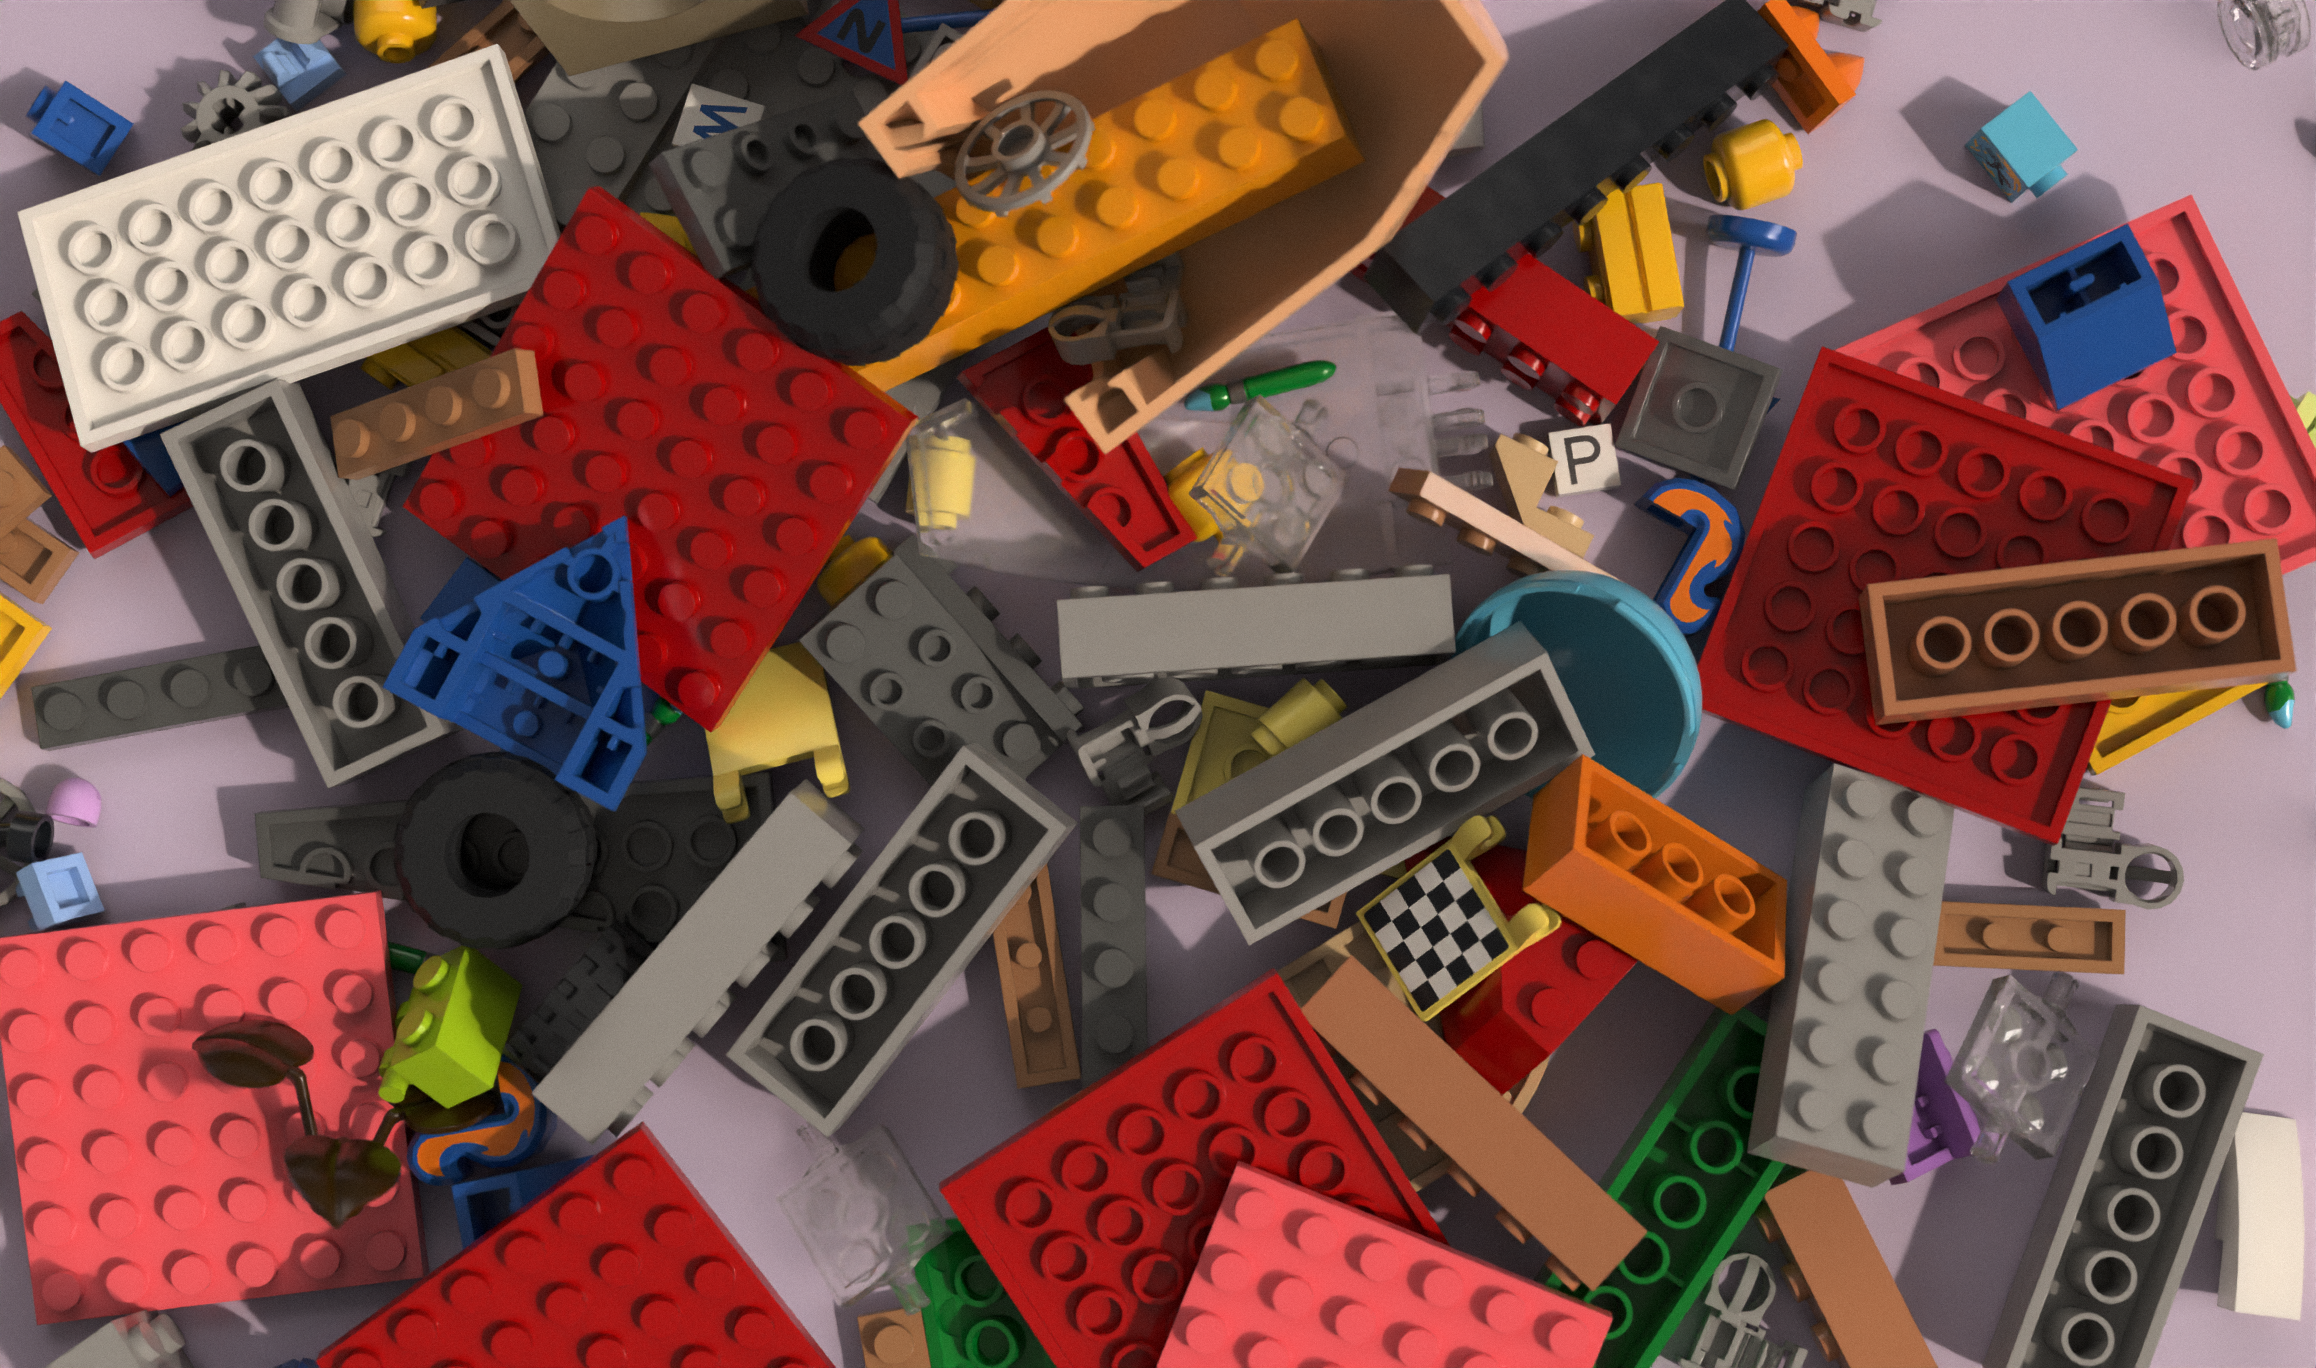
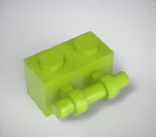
[378,945,523,1109]

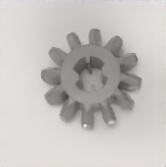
[180,70,292,150]

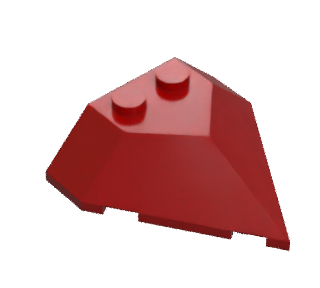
[1404,836,1639,1096]

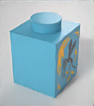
[1965,91,2078,203]

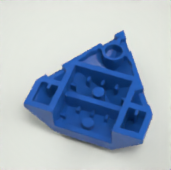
[382,515,647,812]

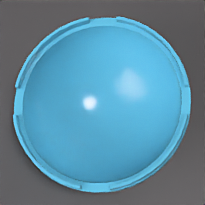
[1451,570,1703,799]

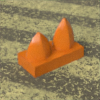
[1757,0,1864,134]

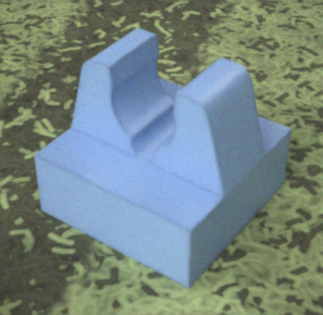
[253,38,347,111]
[16,852,105,932]

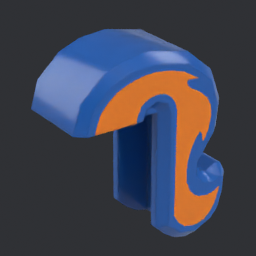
[1634,478,1745,639]
[407,1054,557,1186]

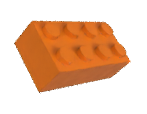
[1523,754,1787,1015]

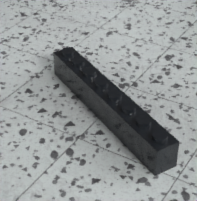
[1363,0,1789,335]

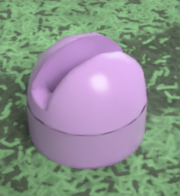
[45,777,102,828]

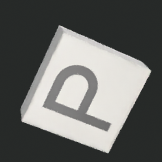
[1546,423,1621,498]

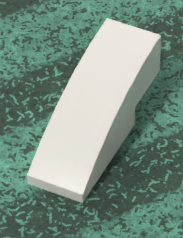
[2215,1112,2304,1320]

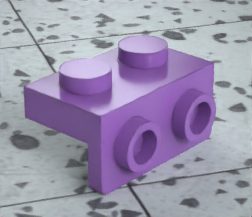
[1889,1029,1986,1185]

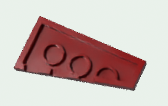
[0,311,194,560]
[956,327,1197,573]

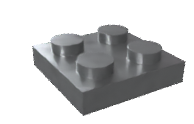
[1615,326,1783,490]

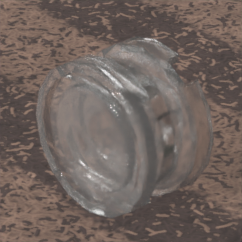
[2217,0,2311,71]

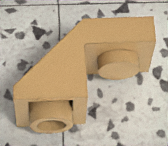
[1489,433,1594,559]

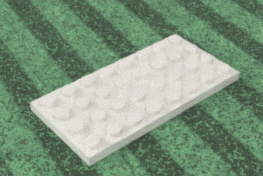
[17,44,561,453]

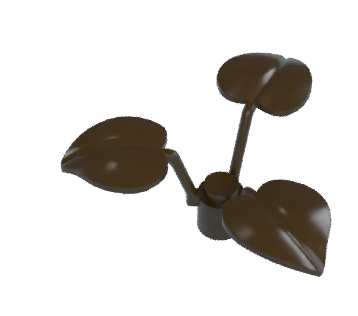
[192,1020,500,1229]

